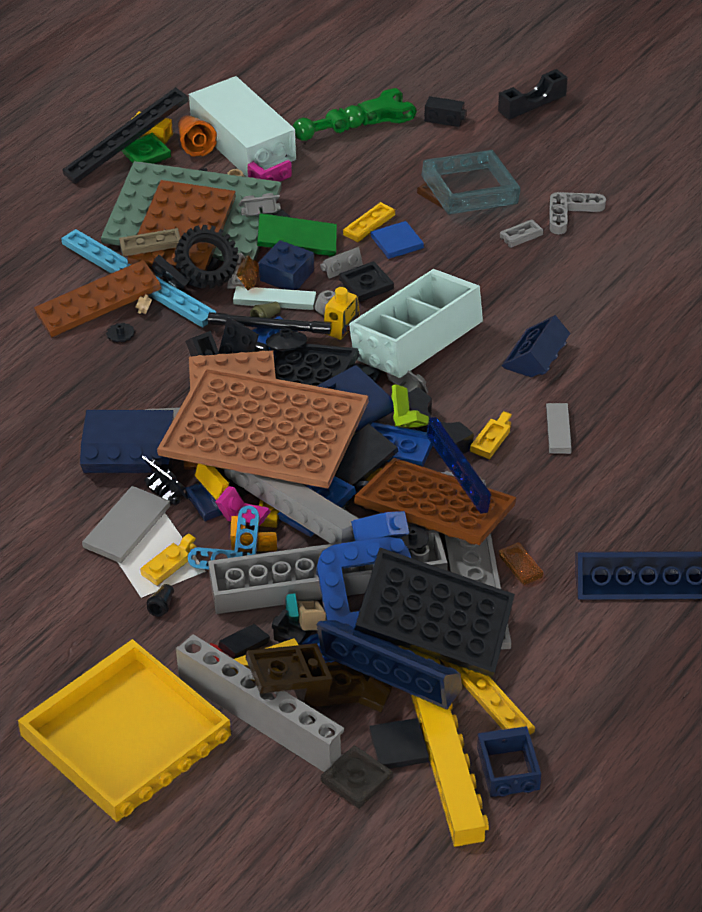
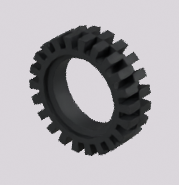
[174,225,239,288]

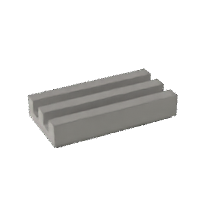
[500,220,543,248]

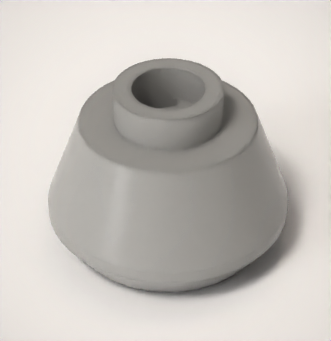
[315,290,335,316]

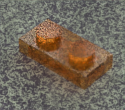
[236,255,259,291]

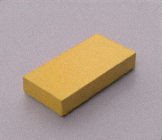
[195,463,229,500]

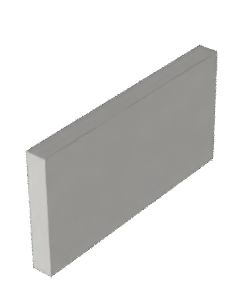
[82,486,170,563]

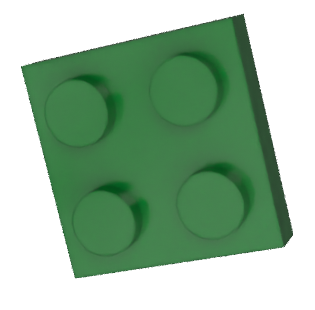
[121,133,171,164]

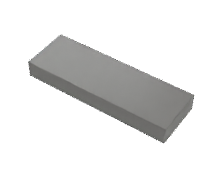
[546,403,571,454]

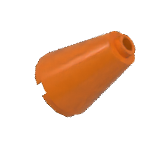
[178,115,217,157]

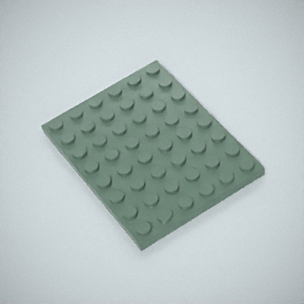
[101,161,282,265]

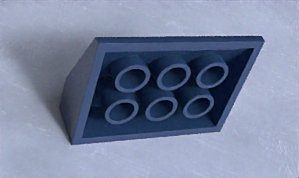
[80,410,174,473]

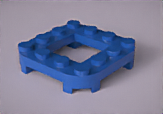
[316,537,411,628]

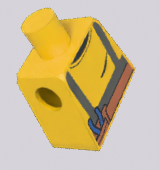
[324,287,360,340]

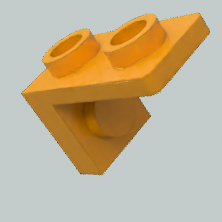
[230,516,277,552]

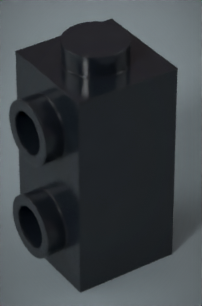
[424,96,467,127]

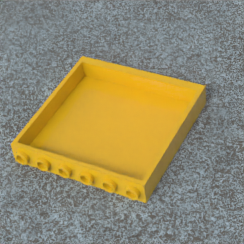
[18,639,231,822]

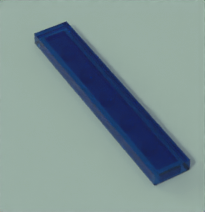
[426,417,491,514]

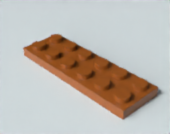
[34,260,162,337]

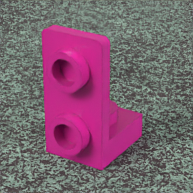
[247,160,292,182]
[215,486,271,526]

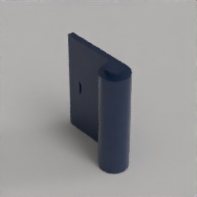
[317,365,394,433]

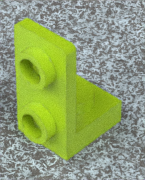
[391,384,429,429]

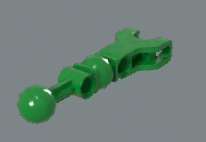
[293,88,417,141]

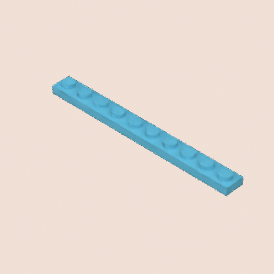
[61,229,216,328]

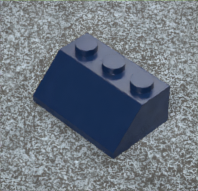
[502,315,570,377]

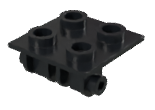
[219,316,259,354]
[142,456,188,505]

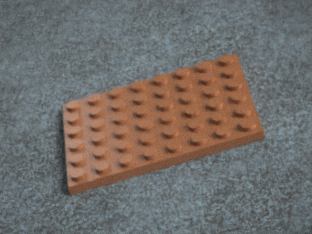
[157,366,368,489]

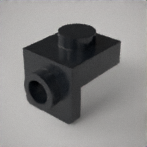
[272,609,310,645]

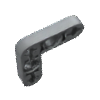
[549,192,606,234]

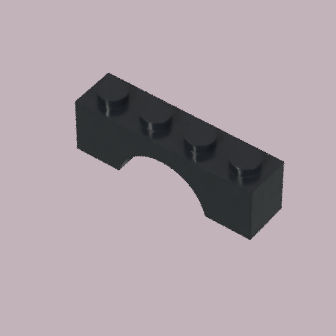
[498,69,568,120]
[408,387,474,460]

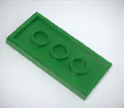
[257,213,337,256]

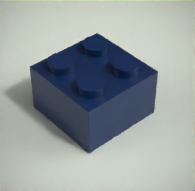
[259,240,314,290]

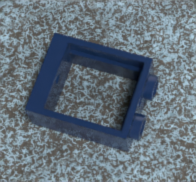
[477,726,541,797]

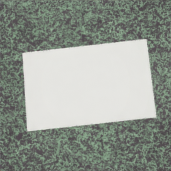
[118,513,206,598]

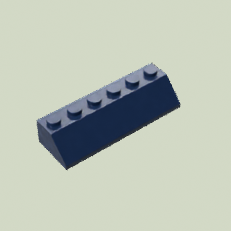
[575,551,702,600]
[316,620,462,709]

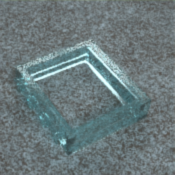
[421,150,521,215]

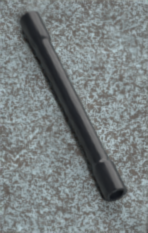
[208,312,332,334]

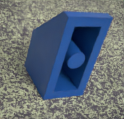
[351,511,410,541]

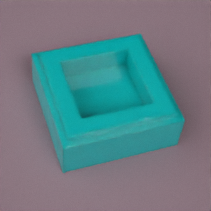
[285,593,299,622]

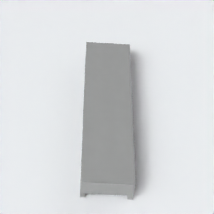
[176,634,345,776]

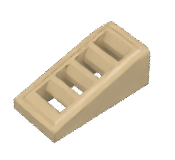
[297,601,326,630]

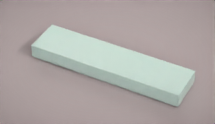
[233,286,316,310]

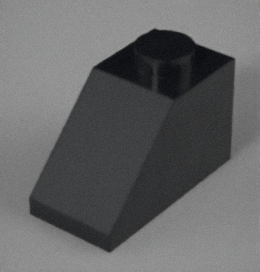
[185,331,219,357]

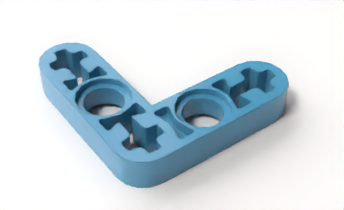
[188,505,260,570]

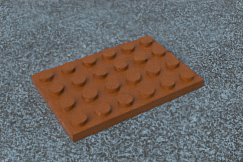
[127,180,236,272]
[354,458,516,545]

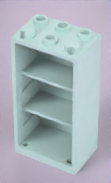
[189,76,296,177]
[349,269,483,378]

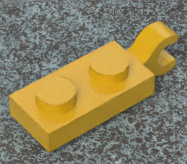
[470,411,512,459]
[140,534,197,586]

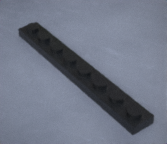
[62,87,189,184]

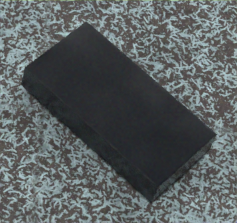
[218,624,270,659]

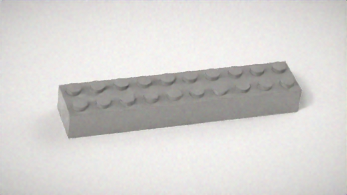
[208,530,447,614]

